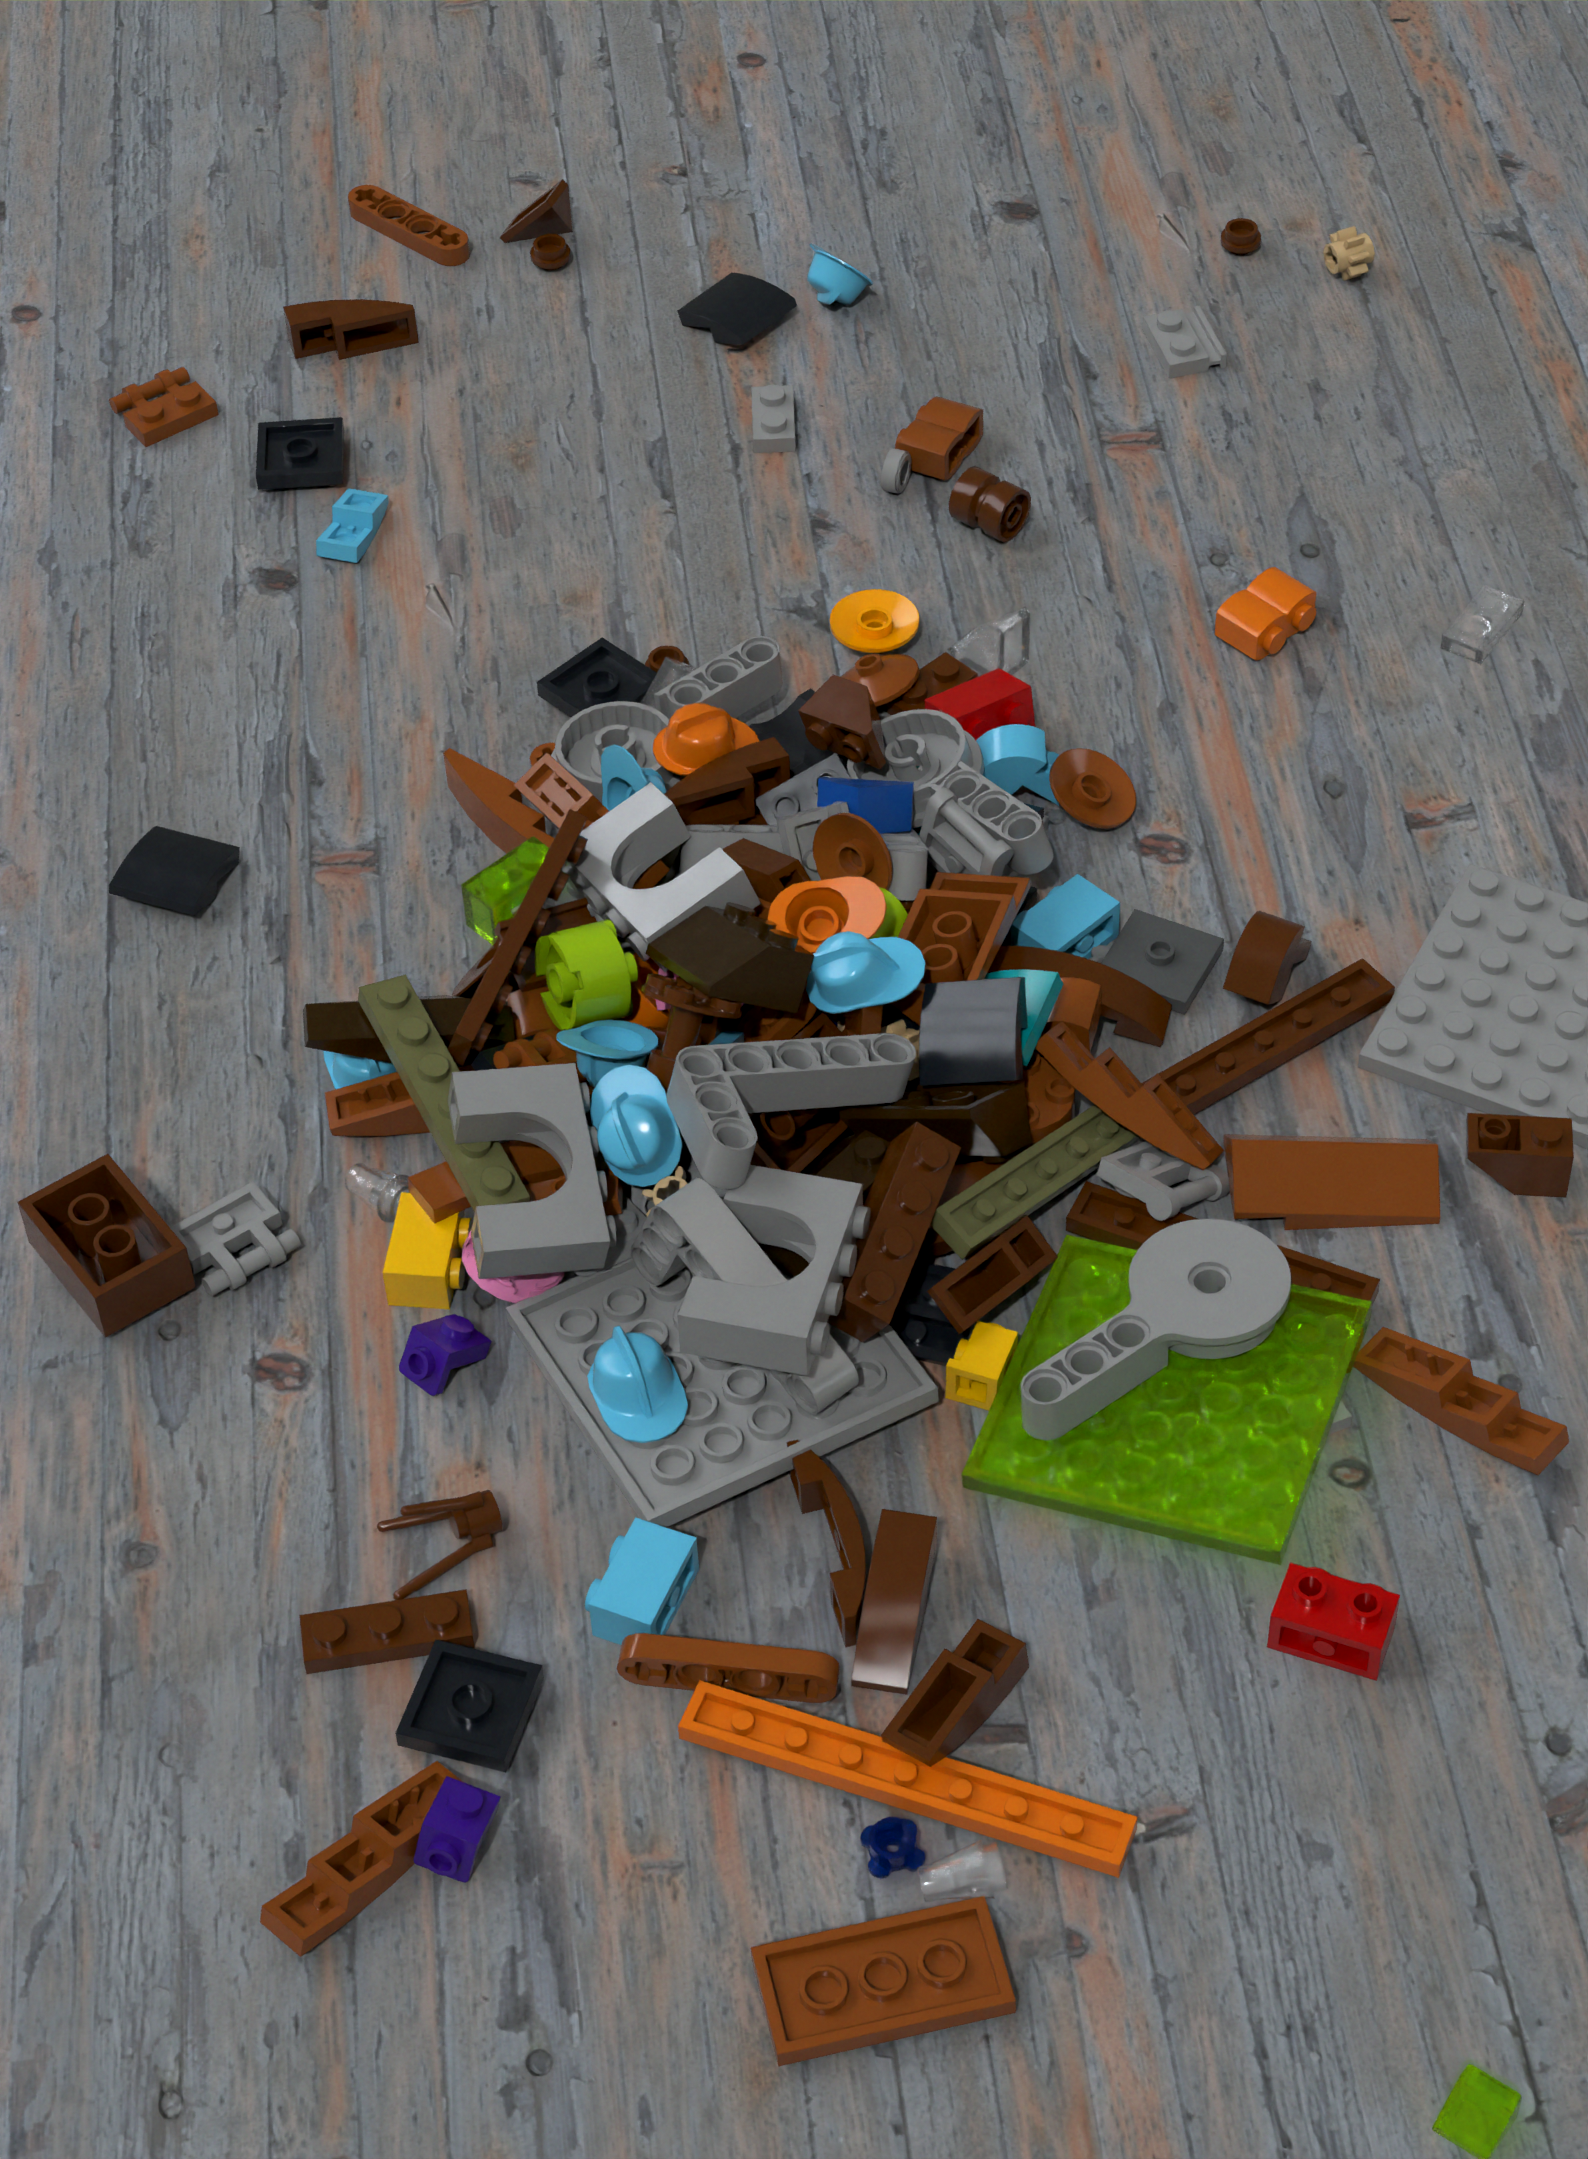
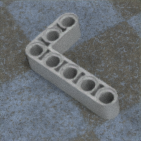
[680,824,928,901]
[666,1033,916,1190]
[631,1178,859,1415]

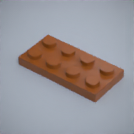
[751,1896,1016,2066]

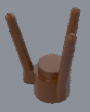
[377,1490,502,1600]

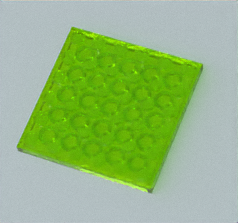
[961,1235,1372,1565]

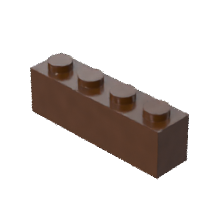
[827,1122,961,1342]

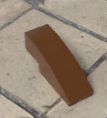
[283,299,419,360]
[664,737,790,826]
[927,1215,1058,1334]
[851,1509,937,1695]
[881,1619,1029,1767]

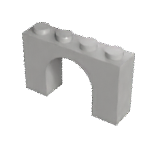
[562,782,761,972]
[447,1063,616,1279]
[677,1165,871,1376]

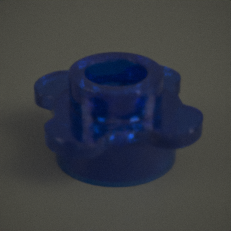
[860,1817,925,1879]

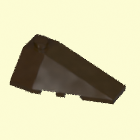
[303,995,515,1068]

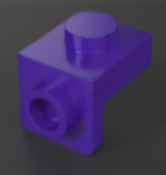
[399,1314,492,1396]
[413,1776,501,1883]

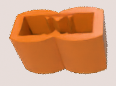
[1215,567,1316,661]

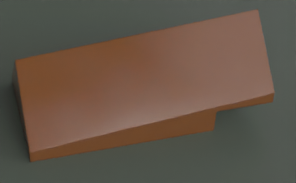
[889,872,1031,1026]
[1223,1134,1440,1230]

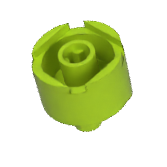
[535,919,638,1030]

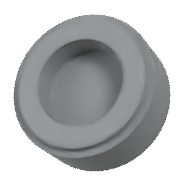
[881,448,912,494]

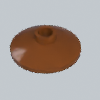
[841,654,920,707]
[1049,748,1136,829]
[813,813,892,890]

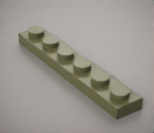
[358,974,530,1213]
[930,1104,1141,1260]

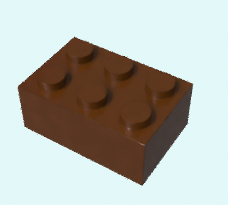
[17,1154,196,1338]

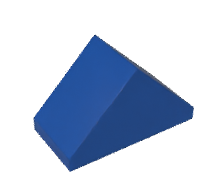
[817,777,914,834]

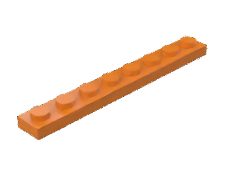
[678,1680,1138,1878]

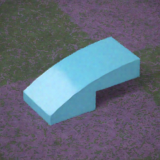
[316,488,389,563]

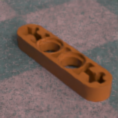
[348,185,470,266]
[617,1633,840,1703]

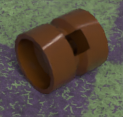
[949,466,1031,543]

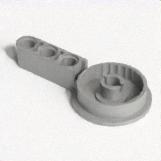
[551,636,783,804]
[847,709,1054,875]
[1021,1219,1291,1440]

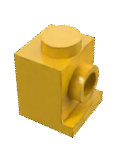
[945,1321,1018,1413]

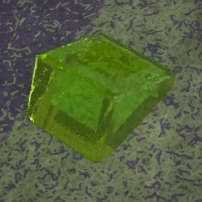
[1432,2064,1522,2159]

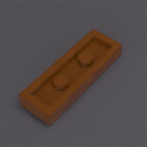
[299,1589,475,1674]

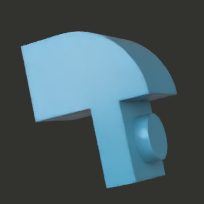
[976,724,1060,806]

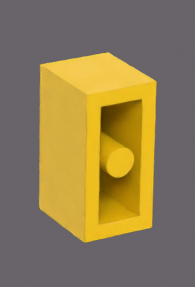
[382,1192,473,1310]

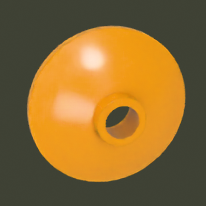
[830,589,919,653]

